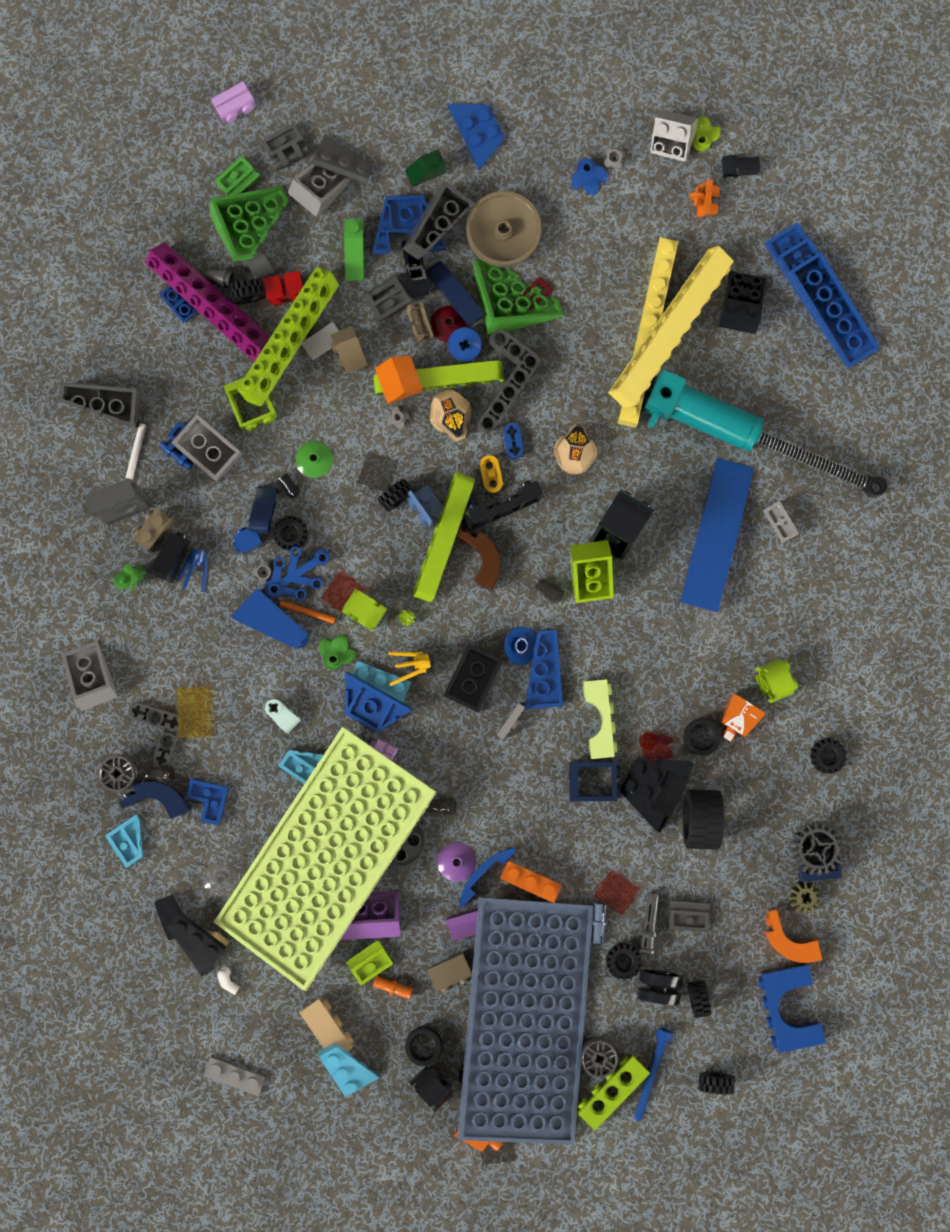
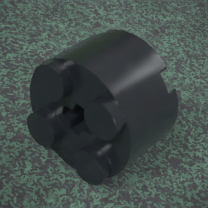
[409,1065,453,1112]

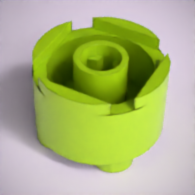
[341,589,387,631]
[755,659,798,703]

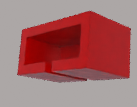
[262,271,303,306]

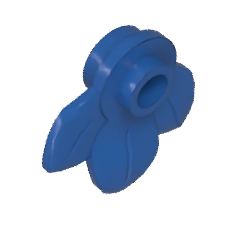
[571,158,609,196]

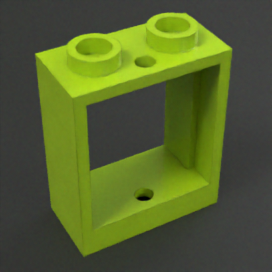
[223,378,278,432]

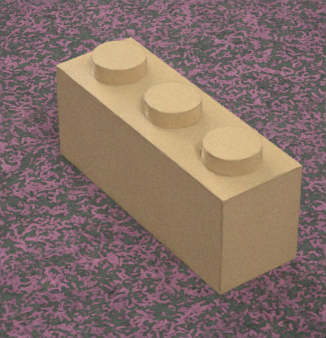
[300,997,354,1051]

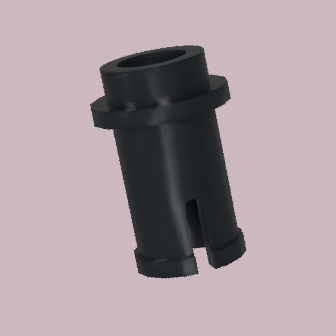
[278,473,300,498]

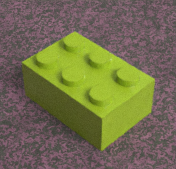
[570,540,614,603]

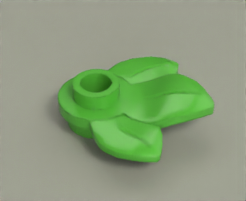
[319,635,356,670]

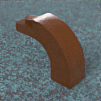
[456,529,500,592]

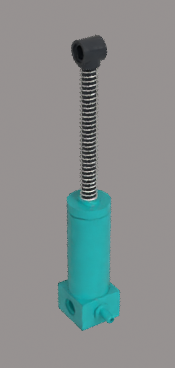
[643,369,888,498]

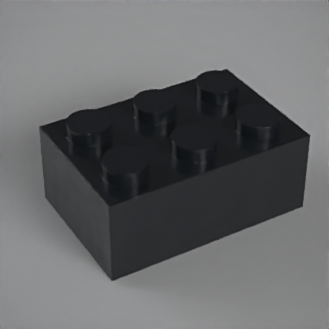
[443,643,503,713]

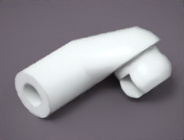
[217,967,240,995]

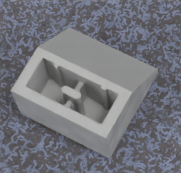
[650,110,698,161]

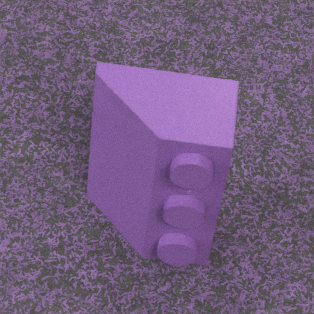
[342,891,401,940]

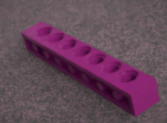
[145,242,270,362]

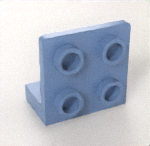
[407,484,443,529]

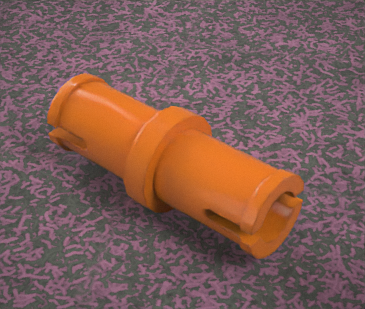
[373,975,414,1000]

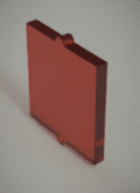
[321,571,366,616]
[594,870,639,915]

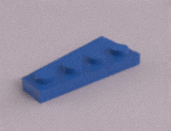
[525,630,563,709]

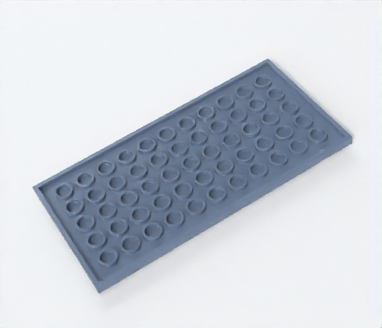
[458,897,594,1145]

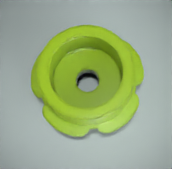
[398,609,415,627]

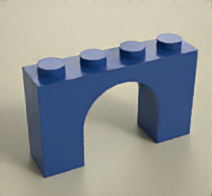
[758,963,826,1053]

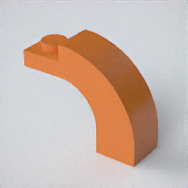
[764,908,823,963]

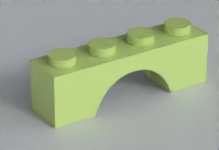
[583,680,618,759]

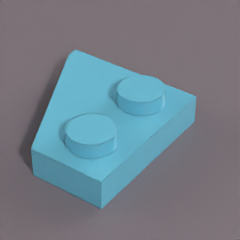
[105,814,144,868]

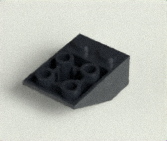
[718,271,766,334]

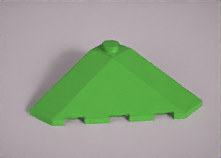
[209,186,289,262]
[473,259,563,335]

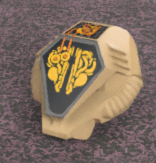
[429,390,472,442]
[553,425,597,475]

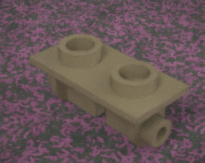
[406,302,434,344]

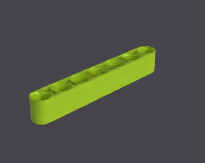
[373,360,505,396]
[413,472,475,603]

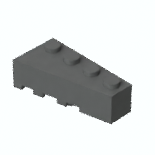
[403,182,476,259]
[59,382,141,428]

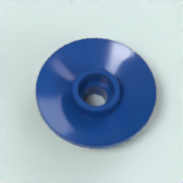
[504,626,536,665]

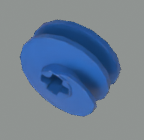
[448,327,482,361]

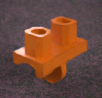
[689,179,720,218]

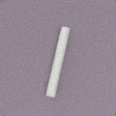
[125,423,147,480]

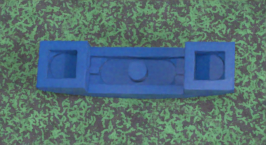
[459,847,516,907]

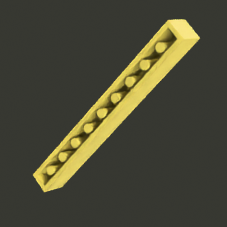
[617,237,678,428]
[608,246,734,408]

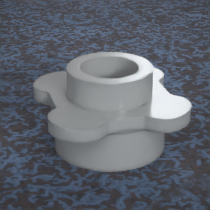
[604,149,624,169]
[387,407,409,429]
[253,562,274,584]

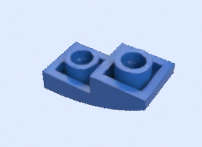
[159,286,198,324]

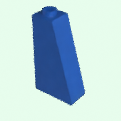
[231,589,310,649]

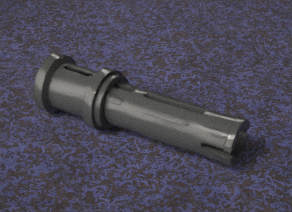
[638,893,660,954]

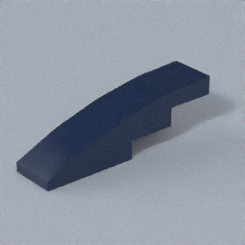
[425,261,484,327]

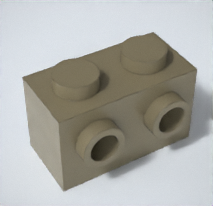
[330,326,368,374]
[133,508,175,553]
[427,952,472,993]

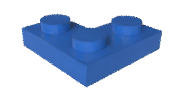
[186,779,229,825]

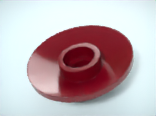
[430,306,467,343]

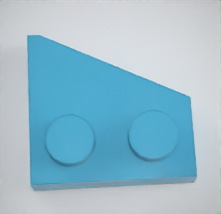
[278,750,323,784]

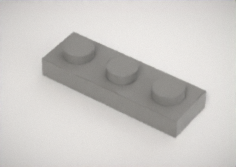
[204,1056,266,1096]

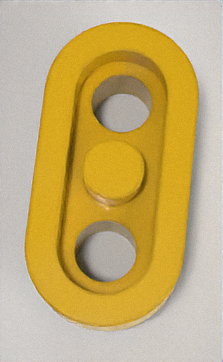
[480,455,503,494]

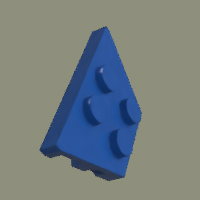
[448,104,505,170]
[345,672,412,733]

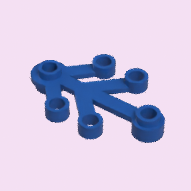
[264,546,330,600]

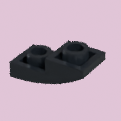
[154,895,181,941]

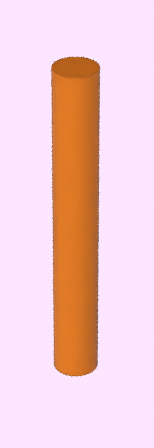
[279,600,336,624]

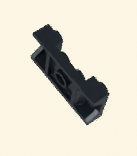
[463,480,543,531]

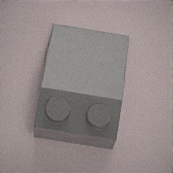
[288,162,352,217]
[171,414,242,483]
[61,640,117,711]

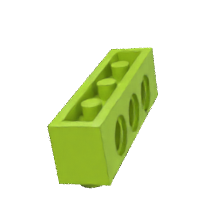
[577,1053,650,1131]

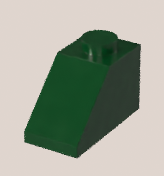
[405,149,446,187]

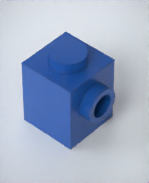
[232,527,264,555]

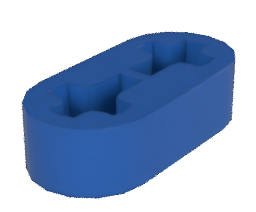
[503,423,523,459]

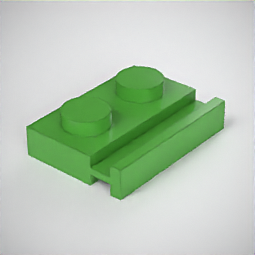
[214,156,261,196]

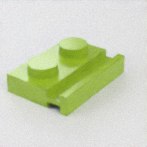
[345,940,394,986]

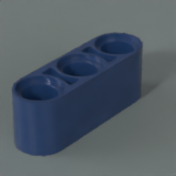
[248,486,278,534]

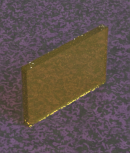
[176,687,214,739]

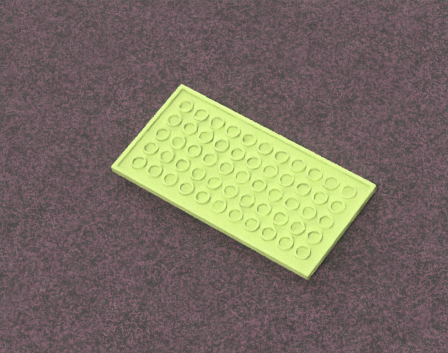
[214,727,437,991]

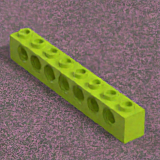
[237,267,339,407]

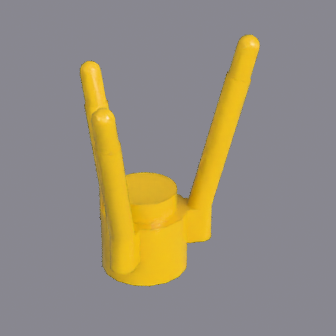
[388,651,431,686]

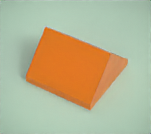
[375,356,424,404]

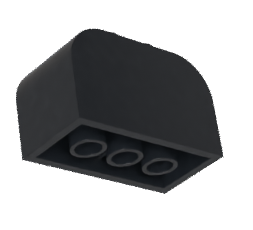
[590,490,654,561]

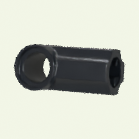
[722,155,760,179]

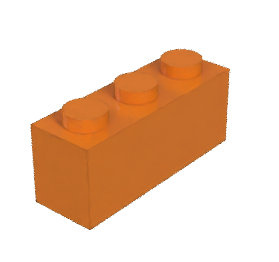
[500,860,562,903]

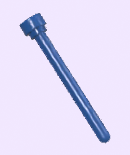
[634,1028,673,1121]

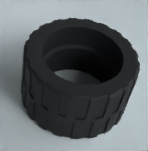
[683,789,724,850]

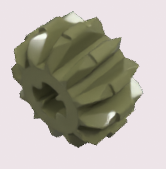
[788,881,822,914]

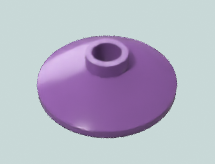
[438,842,476,881]

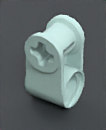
[265,699,301,734]

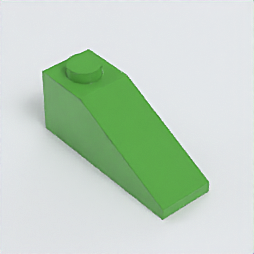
[344,219,365,281]

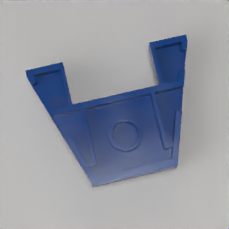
[373,195,446,254]

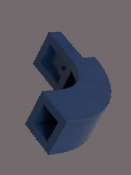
[119,782,191,819]

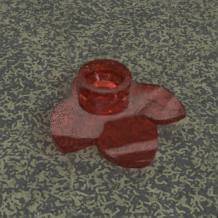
[639,732,674,762]

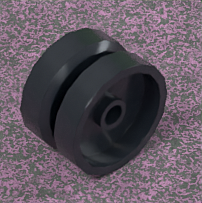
[637,969,683,1005]

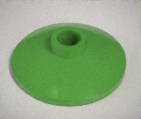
[296,441,333,478]

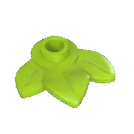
[692,116,720,152]

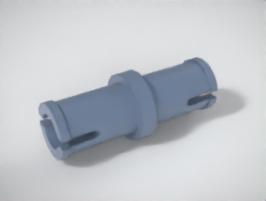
[592,903,607,944]

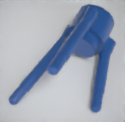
[177,549,209,593]

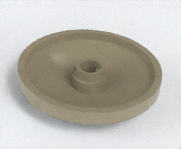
[466,191,542,267]

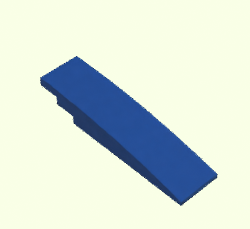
[764,222,880,368]
[679,458,754,613]

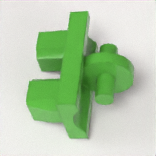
[114,563,146,591]

